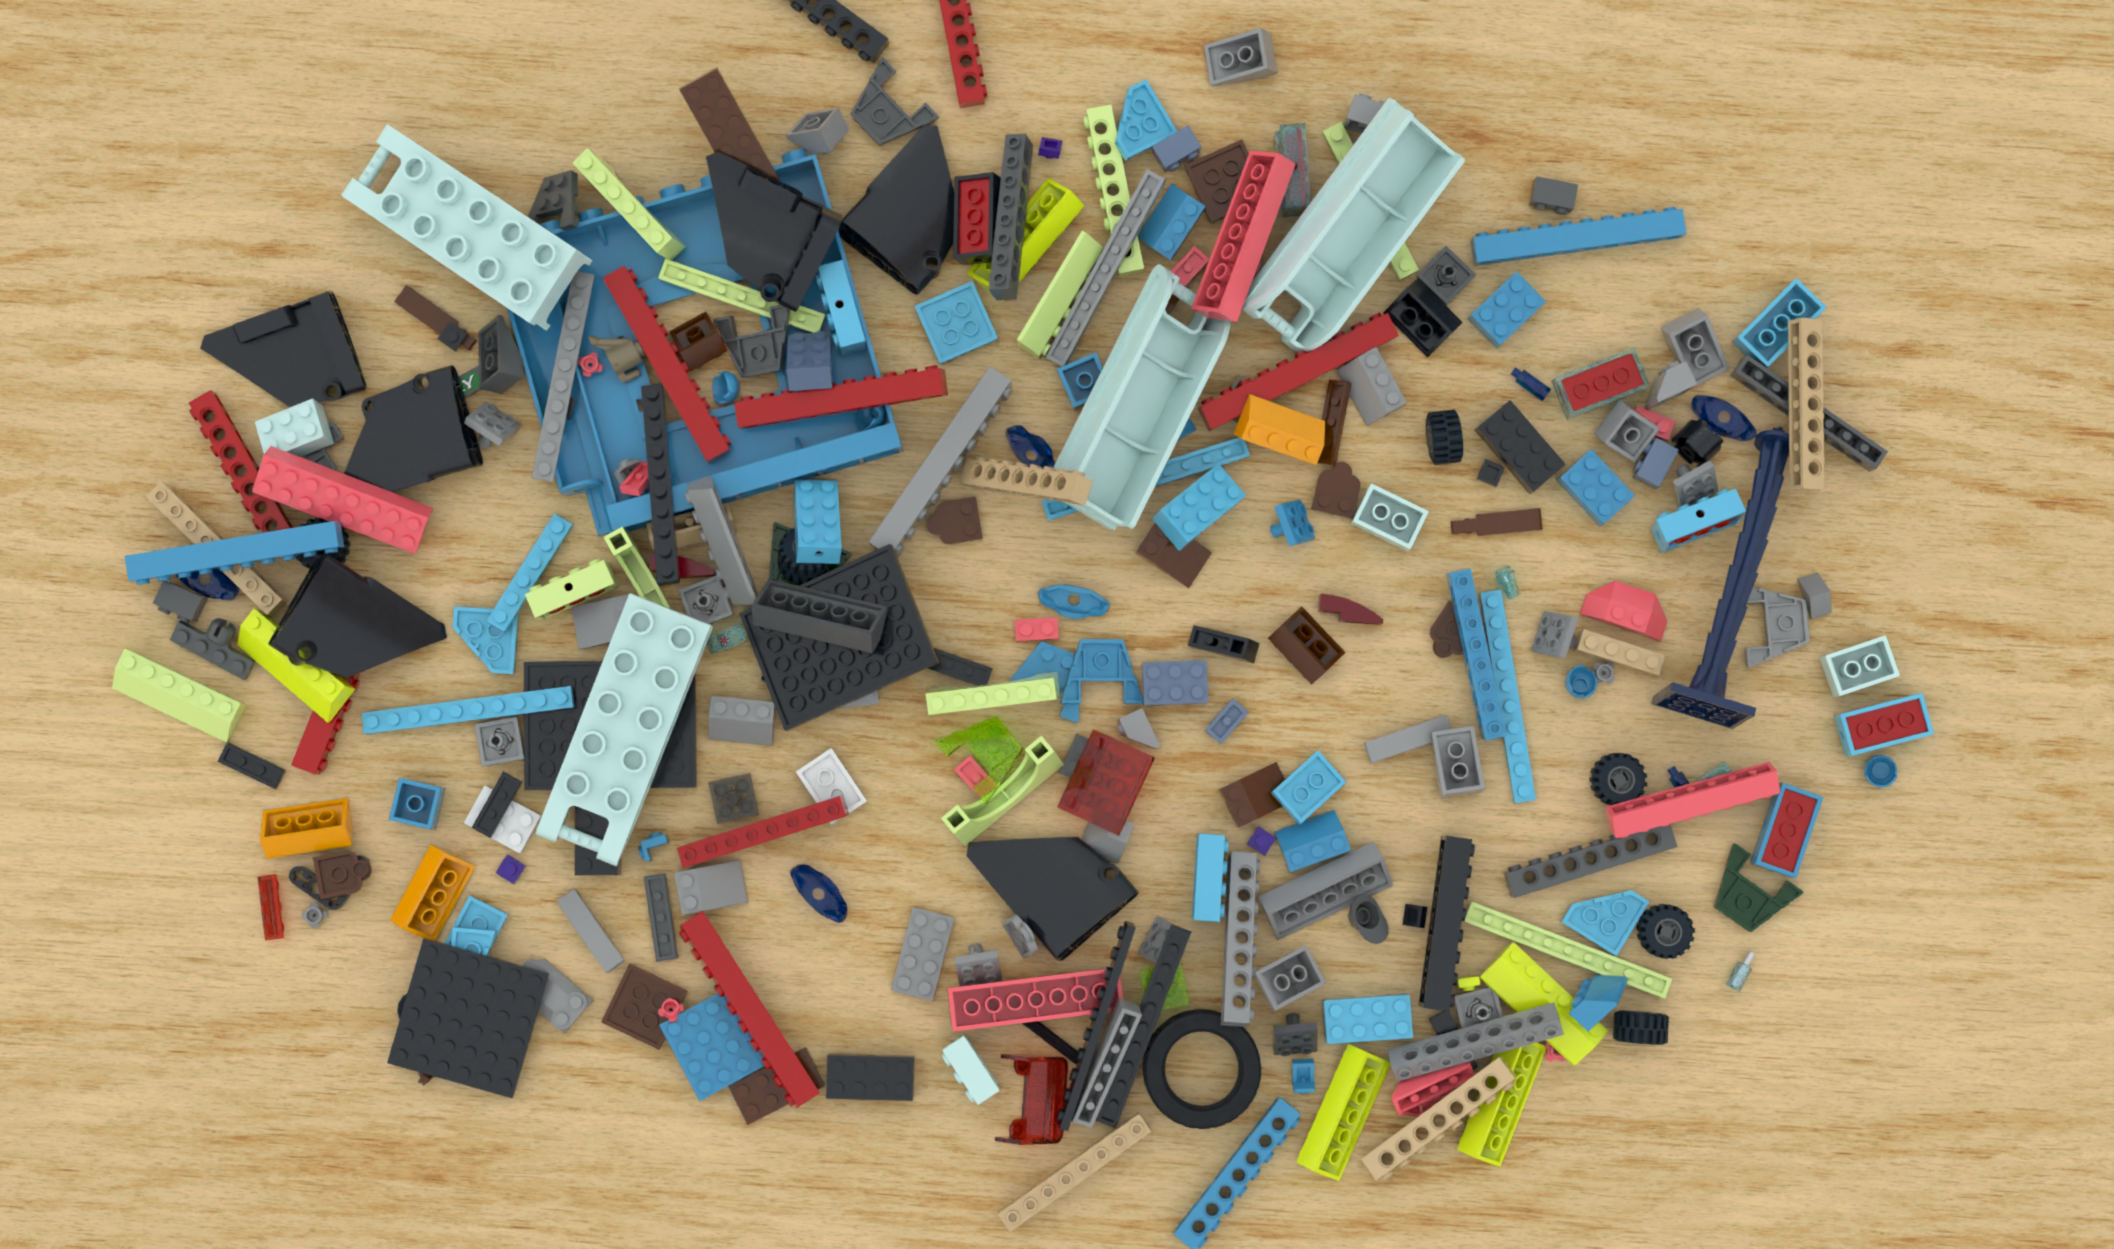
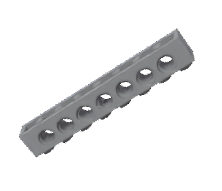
[1221,851,1260,1027]
[1388,1002,1564,1082]

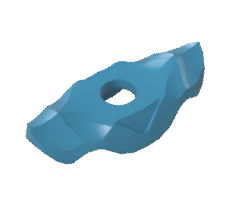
[1038,584,1110,619]

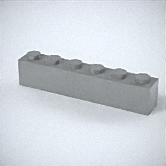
[1072,998,1142,1128]

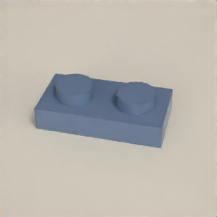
[1204,698,1249,744]

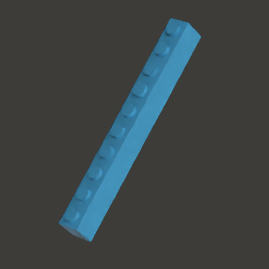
[1471,207,1687,266]
[125,521,344,585]

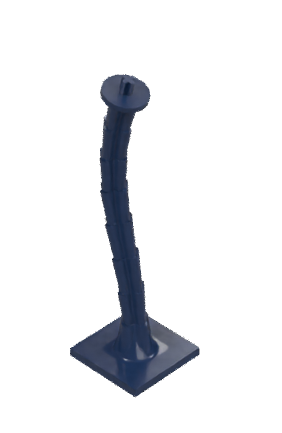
[1651,427,1789,729]

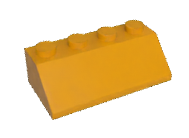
[1233,394,1325,465]
[260,798,353,859]
[390,844,476,941]

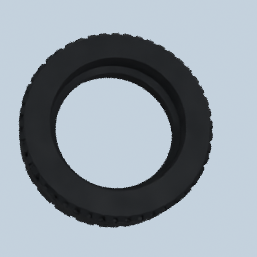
[1143,1009,1261,1129]

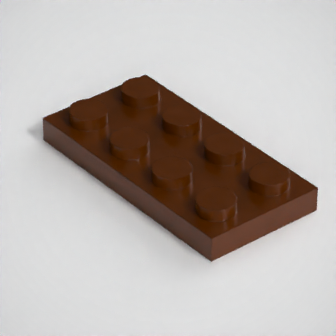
[728,1047,825,1125]

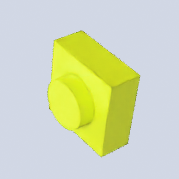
[1456,975,1480,991]

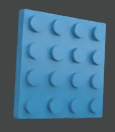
[659,994,764,1102]

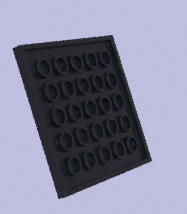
[387,938,550,1099]

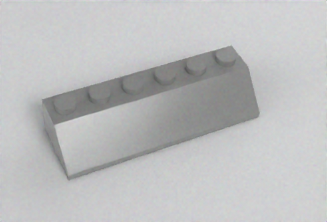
[685,475,757,605]
[1258,841,1393,940]

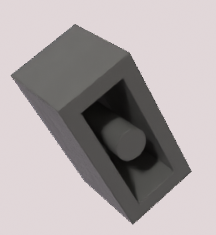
[1529,177,1578,215]
[153,581,207,623]

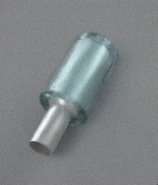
[1726,951,1755,992]

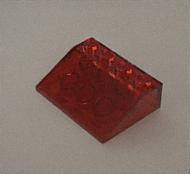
[1057,730,1155,836]

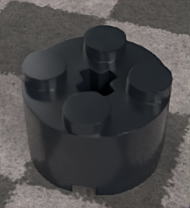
[1671,418,1723,467]

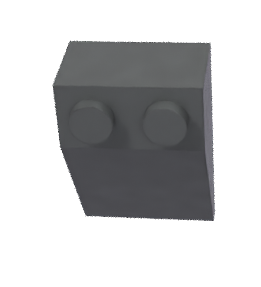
[478,315,524,394]

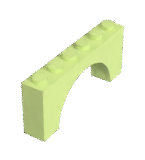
[573,148,686,261]
[604,527,672,609]
[926,672,1060,715]
[941,736,1064,846]

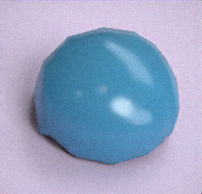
[712,371,740,404]
[853,406,885,431]
[1565,665,1597,699]
[1864,755,1897,788]

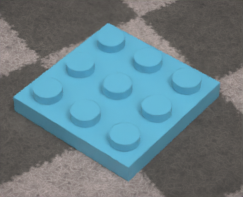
[914,281,998,365]

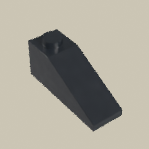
[1188,625,1260,664]

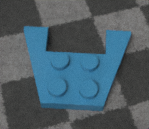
[1060,639,1143,704]
[1008,641,1079,723]

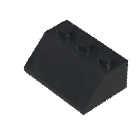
[1383,278,1463,357]

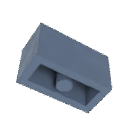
[1152,125,1201,173]
[1633,438,1679,489]

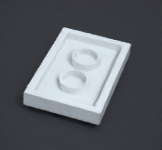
[796,748,867,825]
[464,785,542,854]

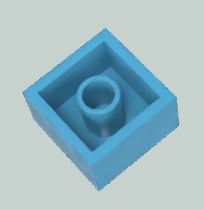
[1057,352,1103,410]
[389,778,446,830]

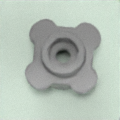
[1593,662,1615,684]
[302,902,328,928]

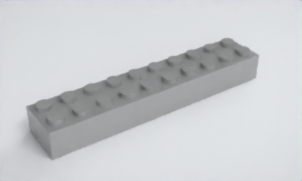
[869,366,1012,558]

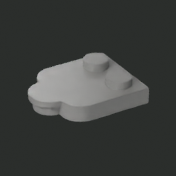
[1001,914,1038,959]

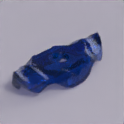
[1691,395,1757,441]
[1005,425,1055,469]
[175,568,239,601]
[790,864,848,923]

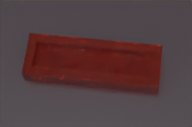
[257,874,284,941]

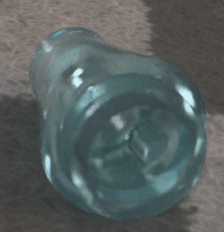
[1494,566,1520,599]

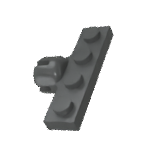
[170,618,255,680]

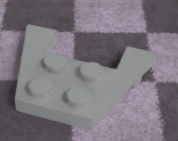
[1745,587,1810,667]

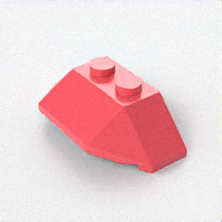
[1580,580,1667,642]
[1391,1062,1475,1117]

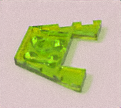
[934,716,1024,804]

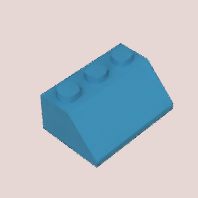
[1138,184,1207,260]
[1274,810,1351,872]
[1569,975,1628,1031]

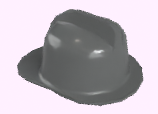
[1348,894,1389,944]

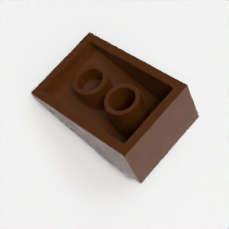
[1136,523,1212,588]
[1219,762,1285,828]

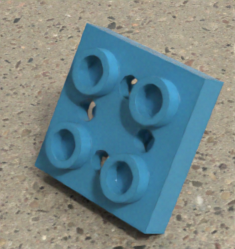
[1270,499,1315,547]

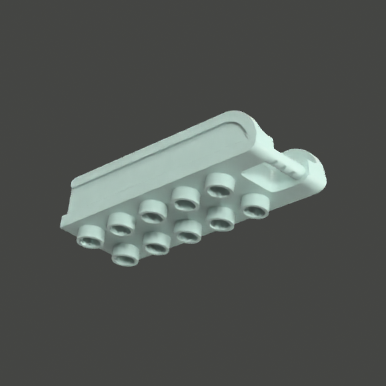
[1242,98,1465,353]
[341,124,592,330]
[1053,264,1231,530]
[535,593,713,866]

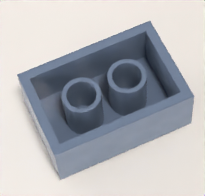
[787,331,833,391]
[1142,660,1208,706]

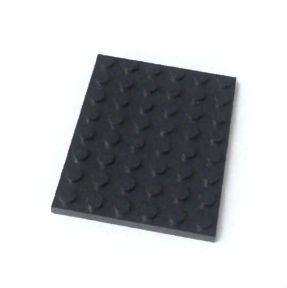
[739,544,939,731]
[524,661,697,790]

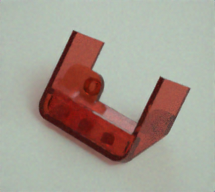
[995,1054,1068,1145]

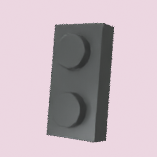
[1059,734,1096,781]

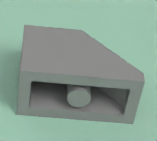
[1117,708,1160,749]

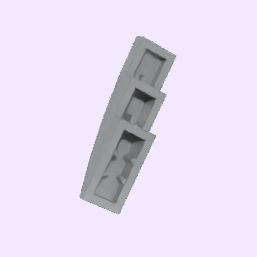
[1364,715,1451,763]
[557,889,625,973]

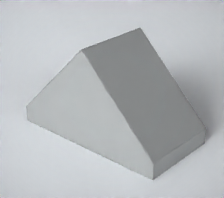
[1797,573,1832,619]

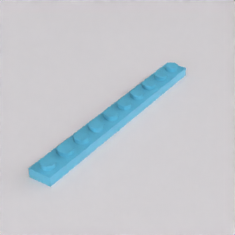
[1042,437,1250,521]
[1479,590,1536,803]
[362,686,575,734]

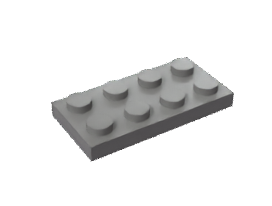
[891,907,954,1001]

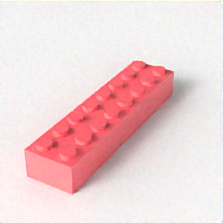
[1191,151,1296,323]
[252,446,433,554]
[947,968,1123,1032]

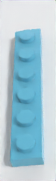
[486,514,573,633]

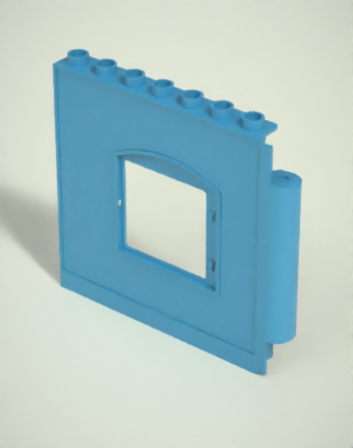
[507,149,903,536]

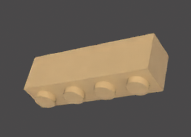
[646,502,737,553]
[1573,629,1665,677]

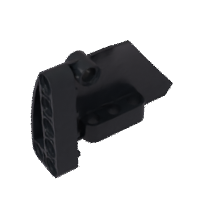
[838,125,954,295]
[706,151,842,312]
[200,291,367,407]
[344,365,483,492]
[268,553,447,678]
[966,837,1139,961]

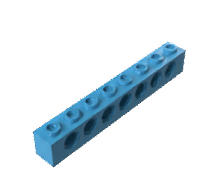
[1446,568,1507,741]
[1173,1096,1301,1249]

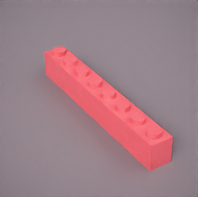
[1605,762,1780,838]

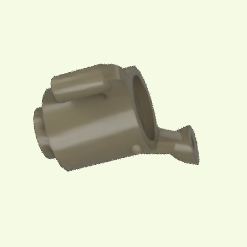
[588,335,645,383]

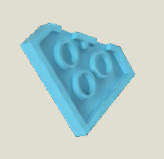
[1115,79,1178,161]
[452,606,519,675]
[1560,890,1650,956]

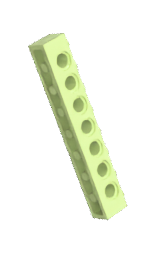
[1083,105,1144,277]

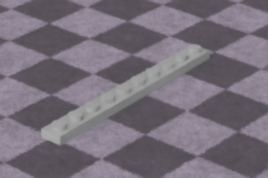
[1046,169,1167,366]
[532,271,595,483]

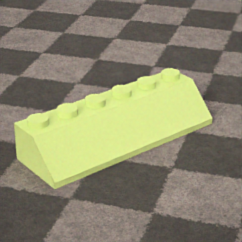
[1017,231,1104,359]
[112,649,247,743]

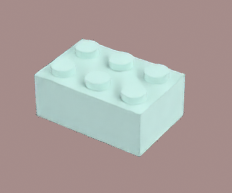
[255,398,334,457]
[1350,483,1429,552]
[1819,635,1900,697]
[941,1033,1000,1105]

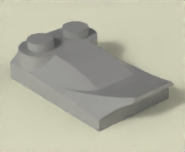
[523,959,593,1034]

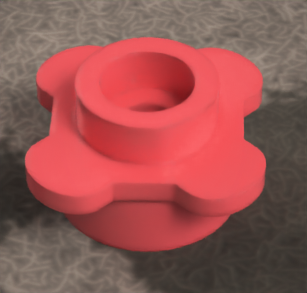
[578,353,603,377]
[658,998,684,1022]
[1545,1042,1566,1062]

